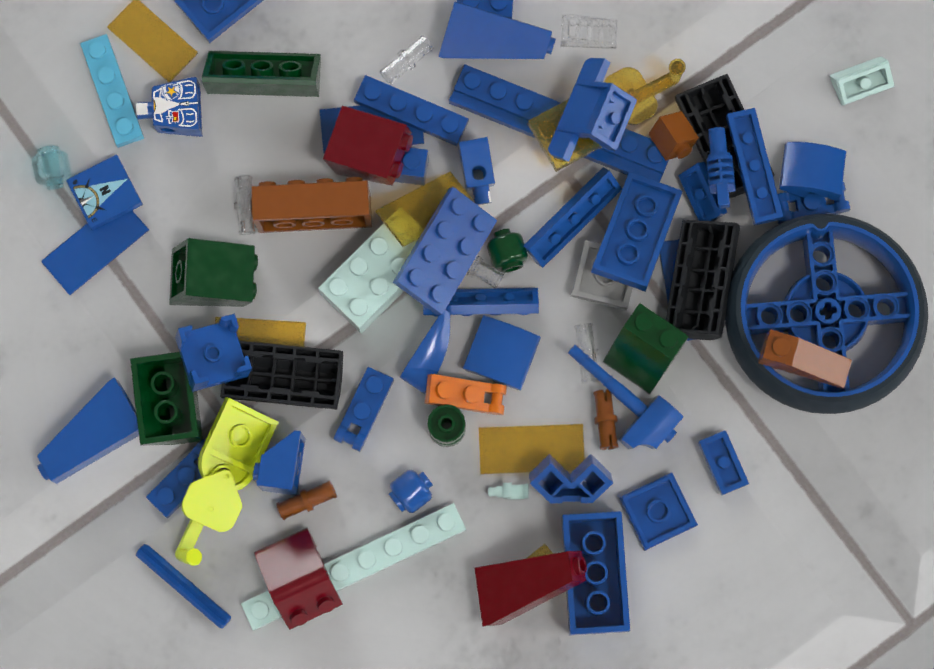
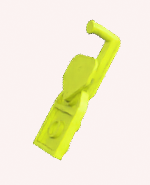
[175,397,279,566]

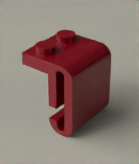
[254,527,343,630]

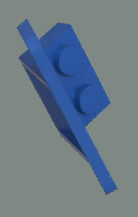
[548,58,637,162]

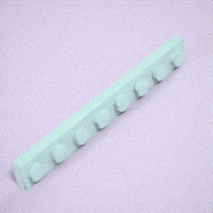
[241,503,466,631]

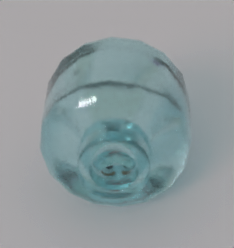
[32,146,71,190]

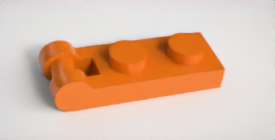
[425,374,507,415]

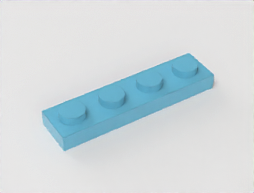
[80,34,145,148]

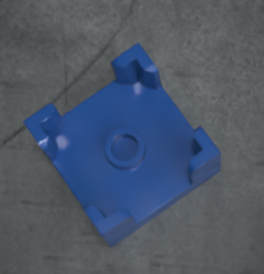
[175,313,252,392]

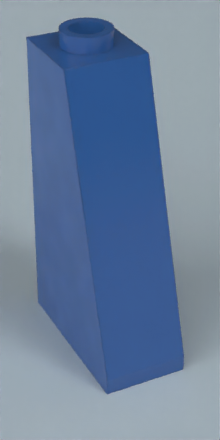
[438,1,556,59]
[37,377,139,484]

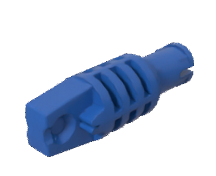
[706,127,736,209]

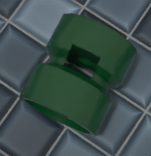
[427,404,466,447]

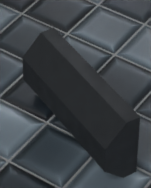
[675,74,775,198]
[666,220,740,340]
[220,341,343,410]

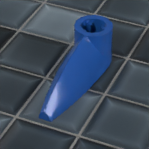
[400,309,450,394]

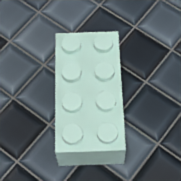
[318,207,424,334]

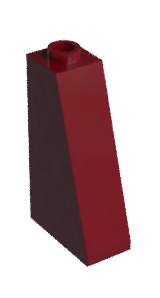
[474,551,587,627]

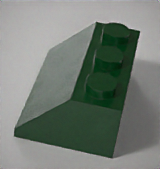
[130,352,203,446]

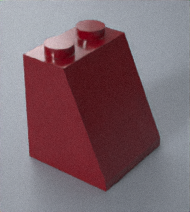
[323,105,413,186]

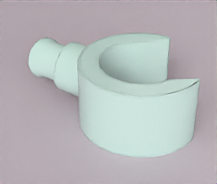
[488,482,529,500]

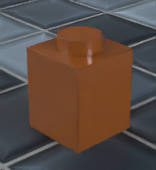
[649,111,699,161]

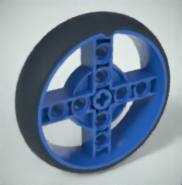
[725,214,928,414]

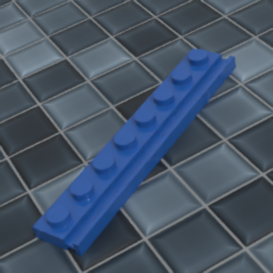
[449,64,669,183]

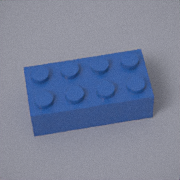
[561,511,630,636]

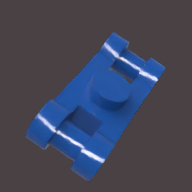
[778,182,851,224]

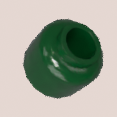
[487,229,528,273]

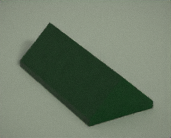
[202,51,321,97]

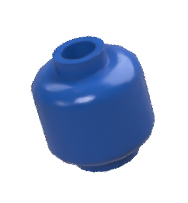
[389,470,433,513]

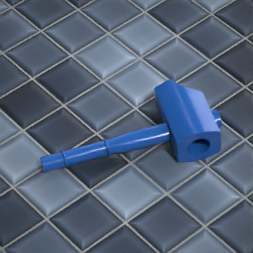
[568,345,684,449]

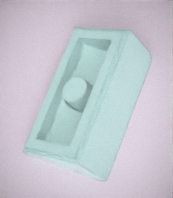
[830,57,895,106]

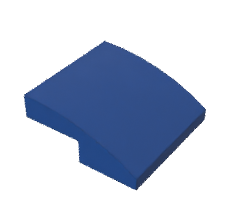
[779,142,846,201]
[463,315,541,391]

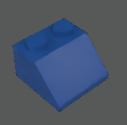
[253,430,306,495]

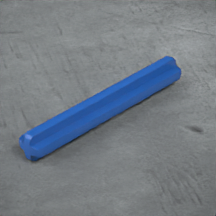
[136,544,231,628]

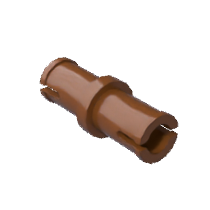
[593,389,619,450]
[276,480,337,520]

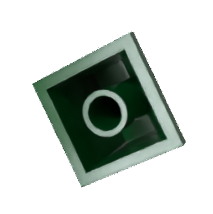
[169,238,258,307]
[603,303,689,394]

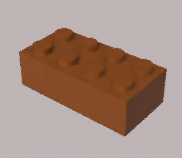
[252,177,372,233]

